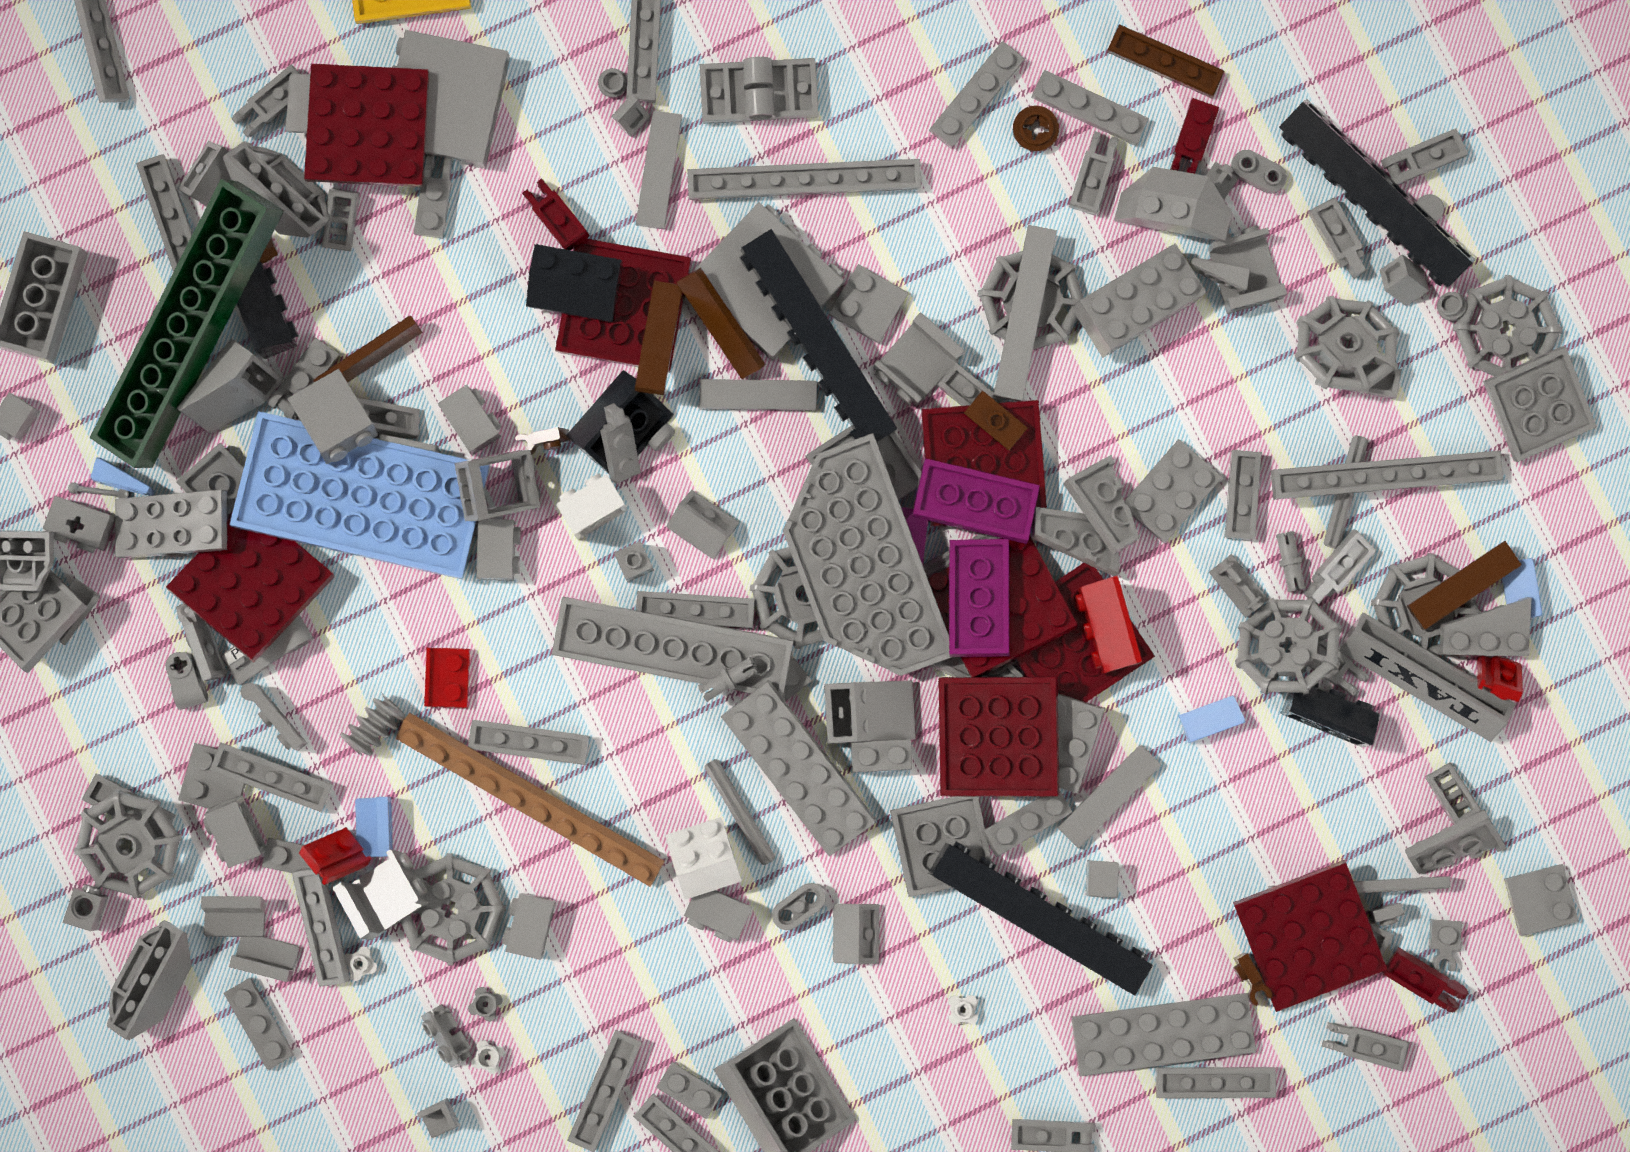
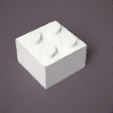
[556,473,628,540]
[665,817,742,900]

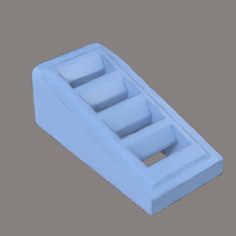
[90,457,155,496]

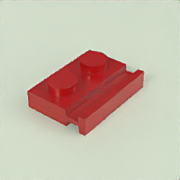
[424,647,470,708]
[1477,655,1523,702]
[299,827,372,885]

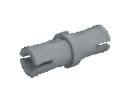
[1276,531,1306,592]
[698,656,759,702]

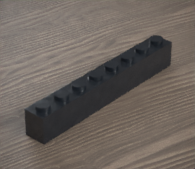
[1279,99,1475,288]
[739,229,897,442]
[928,841,1153,996]

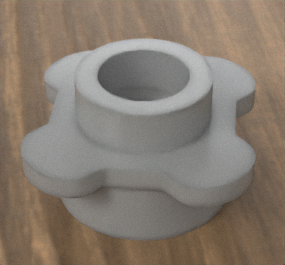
[468,987,503,1022]

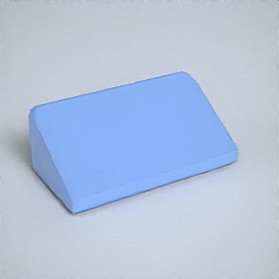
[1502,558,1542,618]
[1178,695,1246,743]

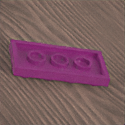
[912,458,1040,544]
[949,539,1010,657]

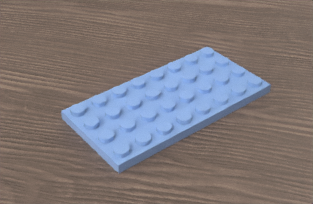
[230,411,490,580]

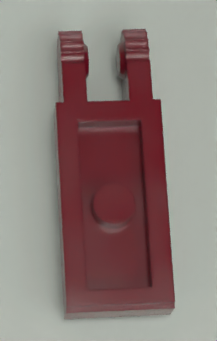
[1170,98,1220,174]
[522,178,590,250]
[1382,947,1469,1013]

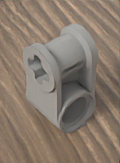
[165,652,208,711]

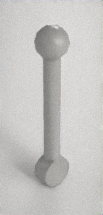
[68,482,130,498]

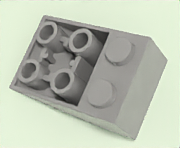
[177,338,284,434]
[824,680,916,744]

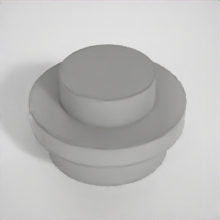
[598,68,627,98]
[1437,292,1467,321]

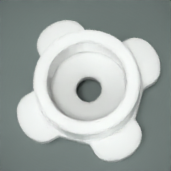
[345,946,377,981]
[948,995,978,1025]
[471,1040,505,1074]

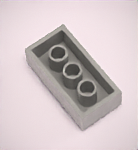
[0,231,88,364]
[1072,243,1207,358]

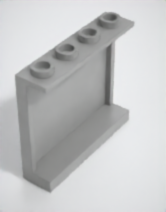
[392,30,510,169]
[694,202,844,361]

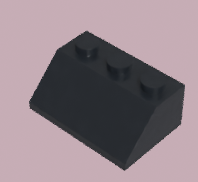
[526,244,623,323]
[237,261,299,359]
[566,370,674,474]
[1280,677,1380,748]

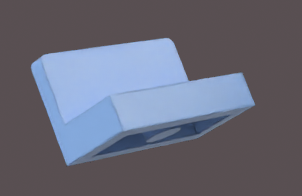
[355,797,393,857]

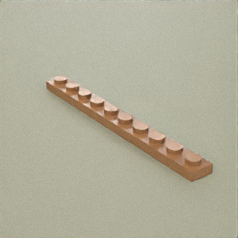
[396,712,665,887]

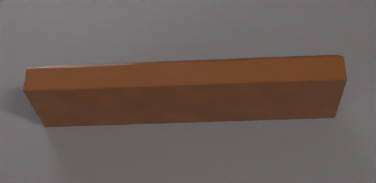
[1107,24,1225,99]
[676,267,766,379]
[635,281,682,396]
[313,316,423,383]
[1407,541,1522,630]

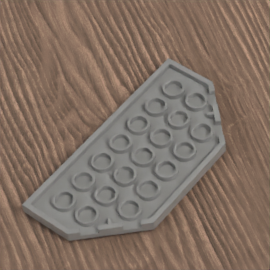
[783,433,951,676]

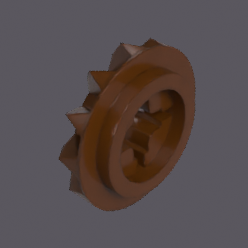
[1013,105,1059,152]

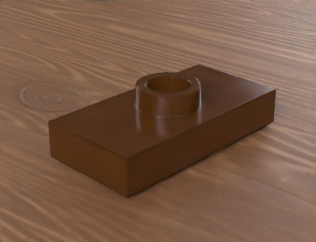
[963,390,1027,451]

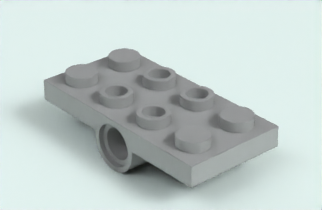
[699,57,819,124]
[115,490,227,558]

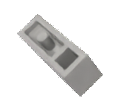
[357,397,420,438]

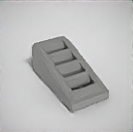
[322,188,360,252]
[1189,257,1250,294]
[1425,762,1482,825]

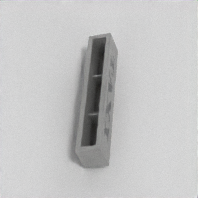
[1339,612,1516,742]

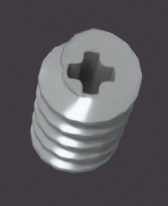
[340,692,406,756]

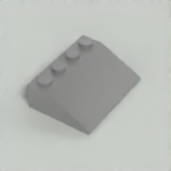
[713,1018,856,1152]

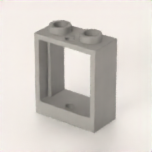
[454,449,541,521]

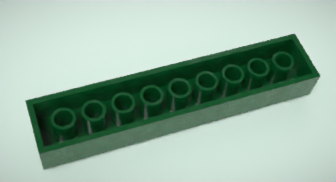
[89,179,284,468]

